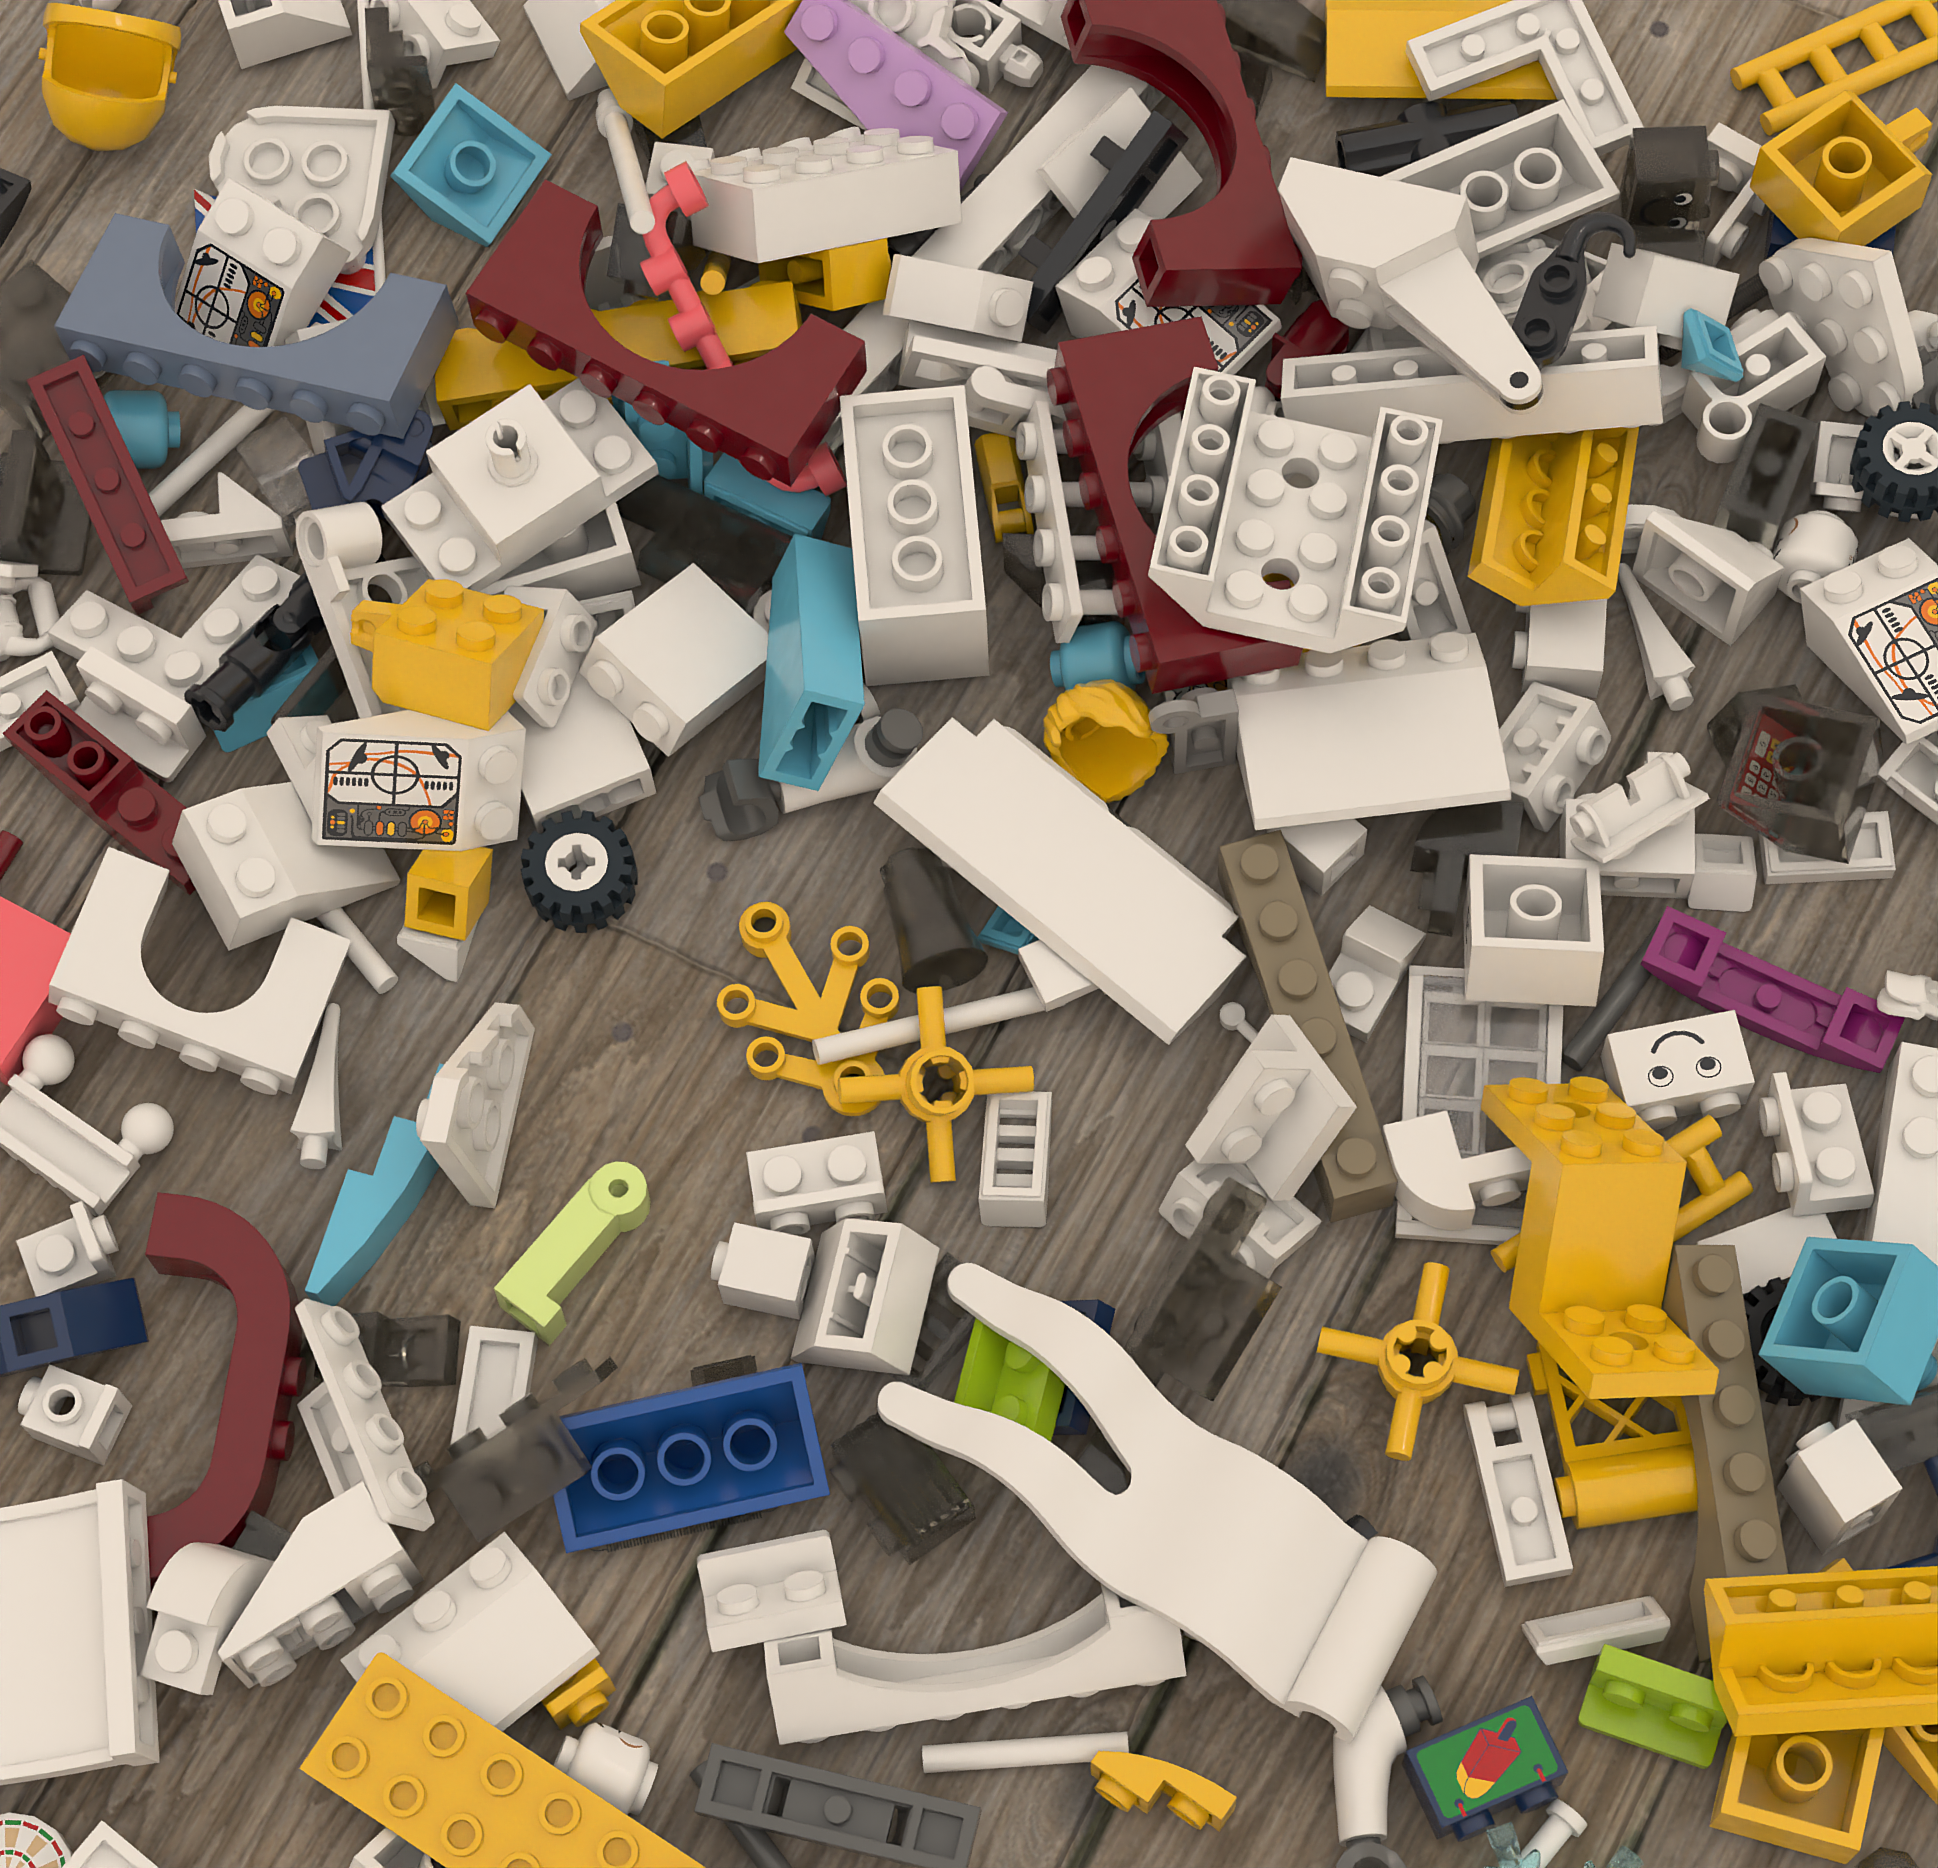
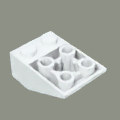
[218,1481,424,1689]

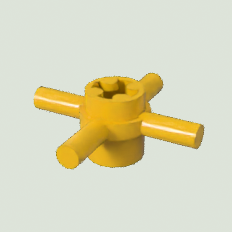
[838,986,1034,1183]
[1317,1262,1519,1461]

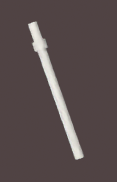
[596,89,655,234]

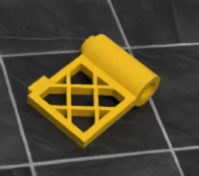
[1526,1341,1698,1530]

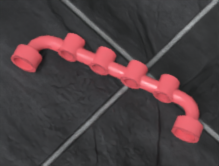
[640,161,847,497]

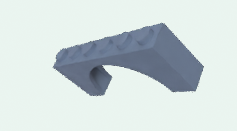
[54,213,459,439]

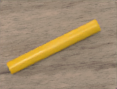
[700,251,731,295]

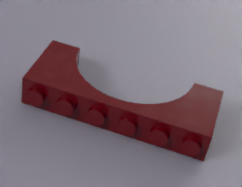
[1060,0,1302,307]
[466,179,867,487]
[1047,316,1303,694]

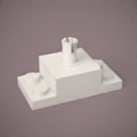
[381,378,659,592]

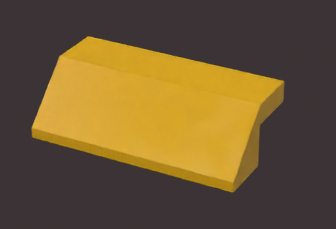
[1324,0,1557,100]
[1467,427,1639,606]
[1704,1566,1938,1736]

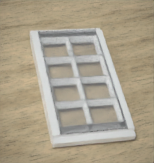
[1395,965,1563,1245]

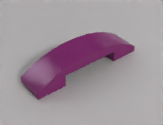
[1640,906,1905,1073]

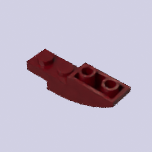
[2,690,196,896]

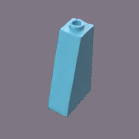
[758,534,865,791]

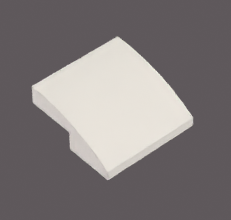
[1036,87,1203,219]

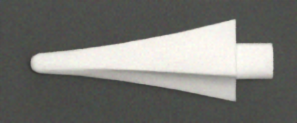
[1618,563,1695,711]
[290,1003,342,1169]

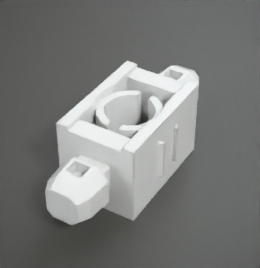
[947,0,1043,94]

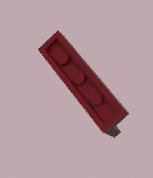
[26,355,189,615]

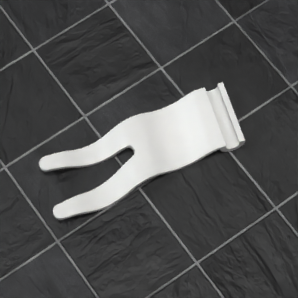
[877,1263,1437,1744]

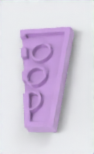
[784,0,1008,192]

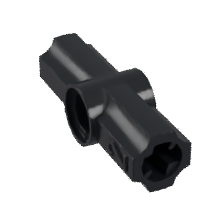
[1335,99,1519,177]

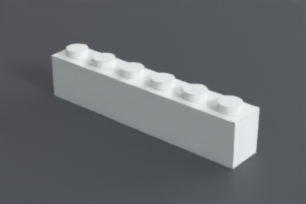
[1281,326,1663,444]

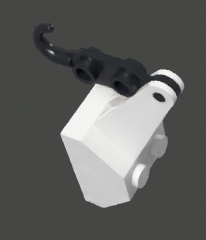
[1278,157,1638,415]

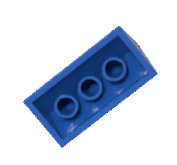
[537,1363,830,1553]

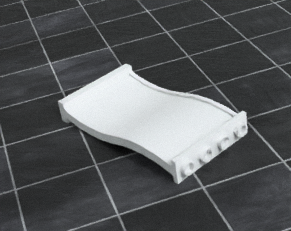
[0,1479,160,1785]

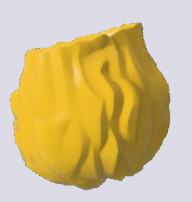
[1043,679,1169,803]

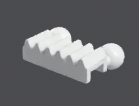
[0,1034,174,1216]

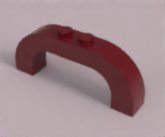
[145,1192,307,1593]

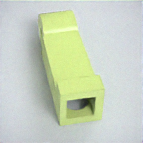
[494,1161,650,1346]

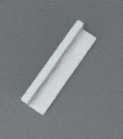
[898,320,1057,389]

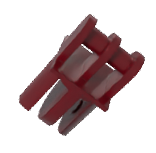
[1265,299,1350,401]

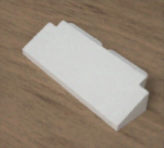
[874,718,1246,1045]

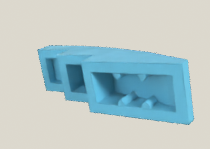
[305,1063,444,1306]

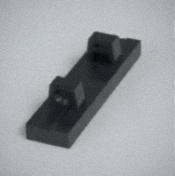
[1018,110,1189,334]

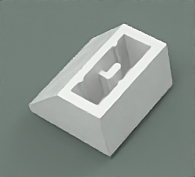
[218,0,352,69]
[791,1218,940,1375]

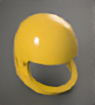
[38,3,181,151]

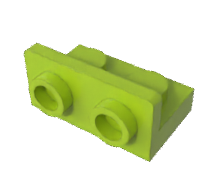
[954,1318,1065,1442]
[1577,1644,1728,1769]

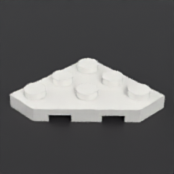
[416,1002,535,1208]

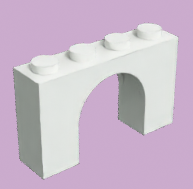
[48,847,351,1095]

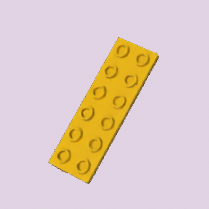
[299,1652,706,1868]

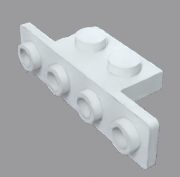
[295,1298,435,1531]

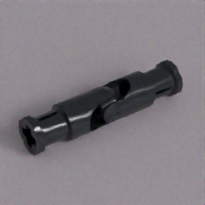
[184,554,386,732]

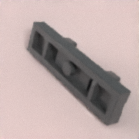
[694,1743,982,1868]

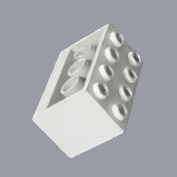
[840,385,990,686]

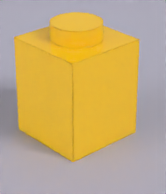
[404,847,493,941]

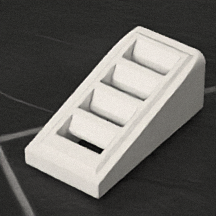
[979,1091,1052,1227]

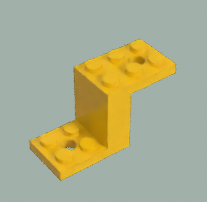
[1480,1076,1719,1399]

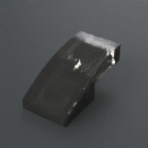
[314,1311,461,1387]

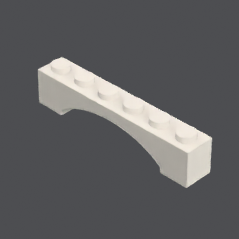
[764,1583,1187,1745]

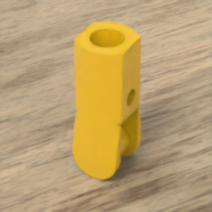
[974,433,1034,543]

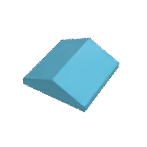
[390,83,552,247]

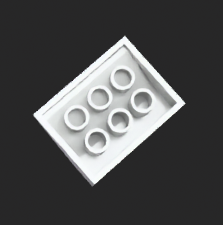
[1227,632,1511,830]

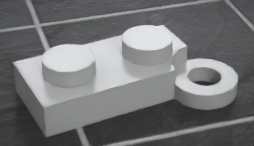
[1148,687,1239,774]

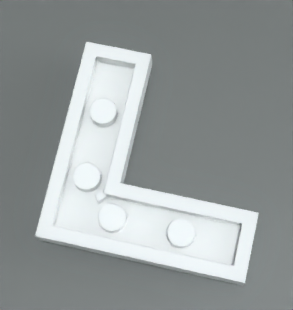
[1405,0,1645,156]
[48,554,300,701]

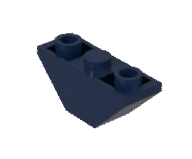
[0,1277,149,1377]

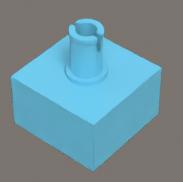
[1758,1237,1938,1406]

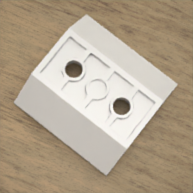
[1148,367,1443,654]

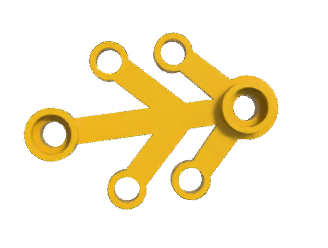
[717,902,900,1116]

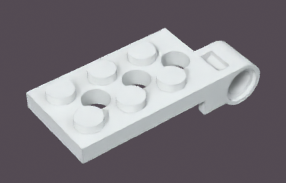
[296,502,430,719]

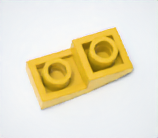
[1091,1751,1237,1832]

